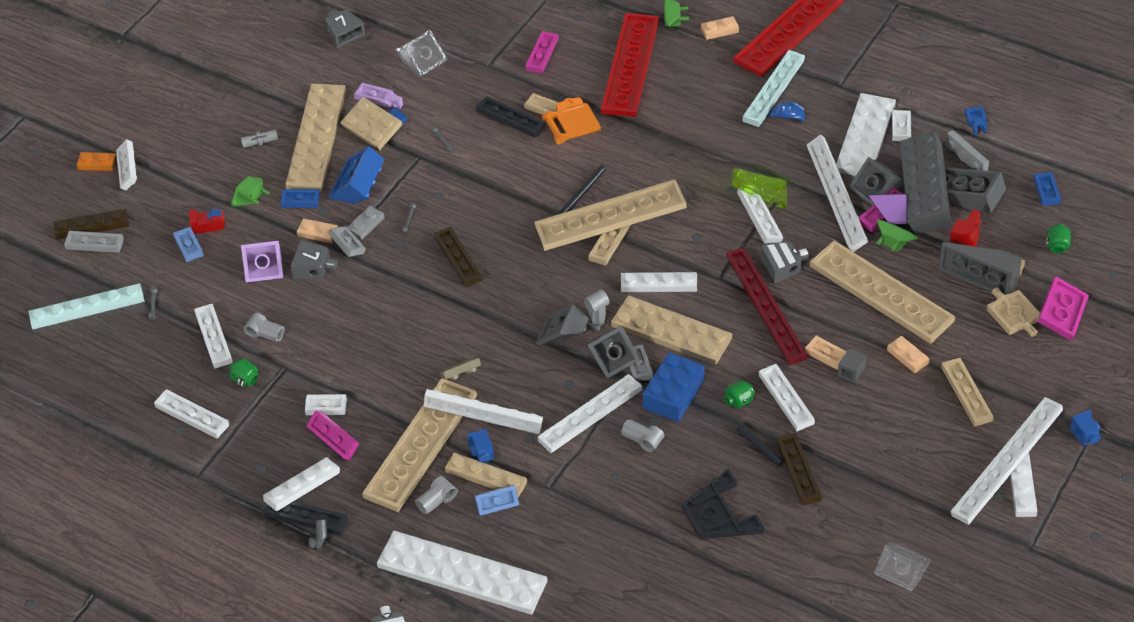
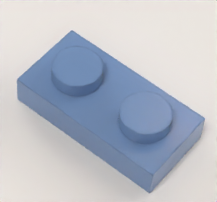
[173,227,204,262]
[474,484,519,516]

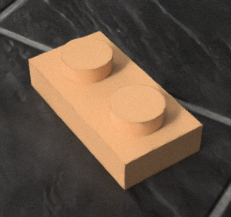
[701,16,739,40]
[297,219,338,243]
[805,336,847,370]
[887,336,929,373]

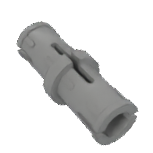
[240,129,278,148]

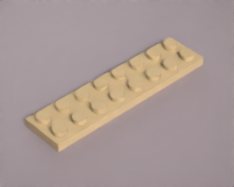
[286,84,346,192]
[534,179,687,251]
[810,241,955,344]
[362,378,477,512]

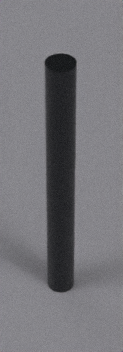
[559,165,606,214]

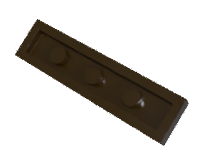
[53,209,129,240]
[434,226,482,287]
[777,433,822,506]

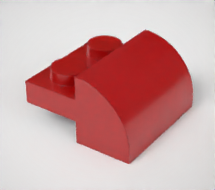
[949,209,982,247]

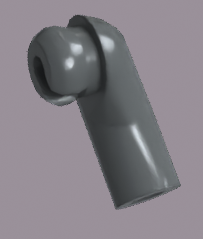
[309,520,327,549]

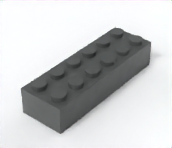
[900,130,951,235]

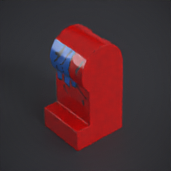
[189,209,225,234]

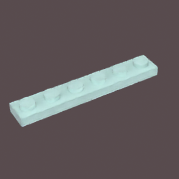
[743,50,805,127]
[28,283,145,329]

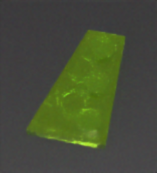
[731,168,787,210]

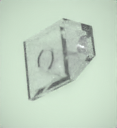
[396,30,448,76]

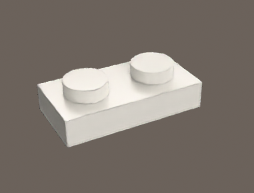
[892,110,911,141]
[305,394,347,415]

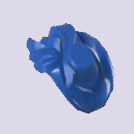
[769,101,805,122]

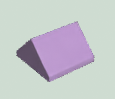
[241,240,284,282]

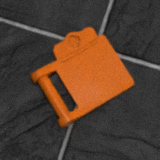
[541,97,601,144]

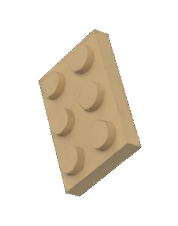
[340,97,402,150]

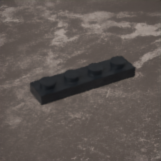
[476,96,545,138]
[264,501,348,536]

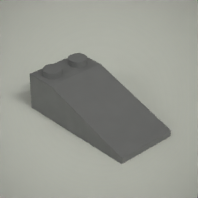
[945,167,1006,213]
[939,242,1022,295]

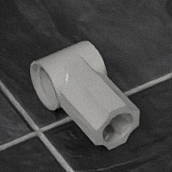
[584,289,609,326]
[243,313,285,342]
[621,419,665,452]
[415,476,458,514]

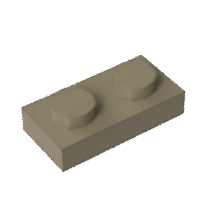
[439,357,481,381]

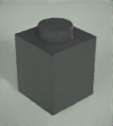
[838,348,867,384]

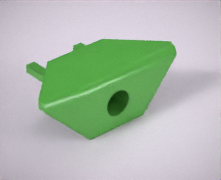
[664,0,689,27]
[231,176,270,207]
[877,219,918,251]

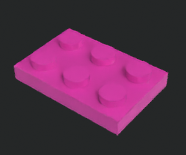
[1037,276,1089,340]

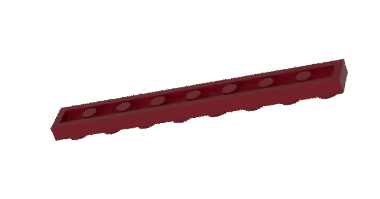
[726,247,807,365]

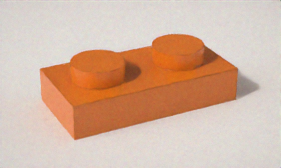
[77,152,117,171]

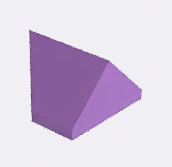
[869,194,907,224]

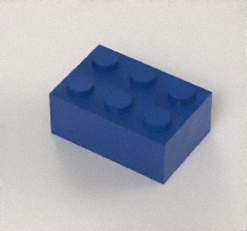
[643,352,704,422]

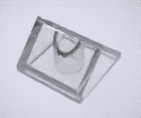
[874,541,931,591]

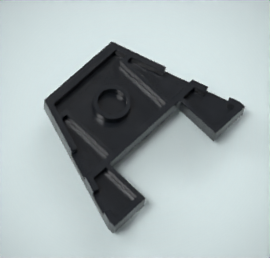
[682,468,764,539]

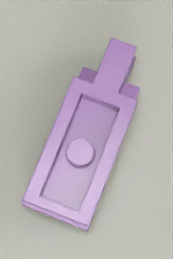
[354,83,403,109]

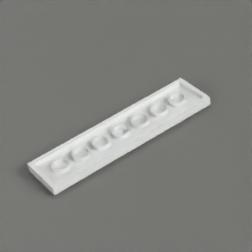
[377,531,547,615]

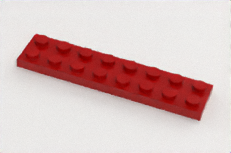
[733,0,844,77]
[601,13,659,117]

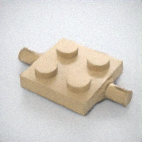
[987,287,1040,337]

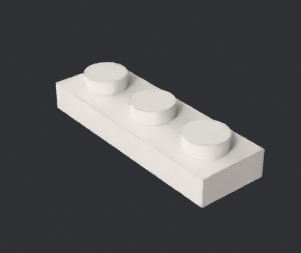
[116,139,137,191]

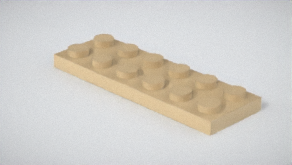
[611,295,732,365]

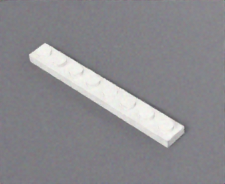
[807,134,868,252]
[951,397,1063,525]

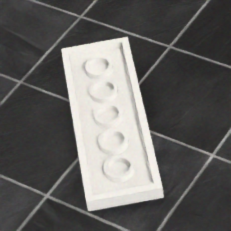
[836,93,896,176]

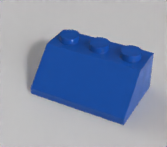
[328,146,384,204]

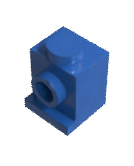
[1070,410,1101,446]
[467,429,494,463]

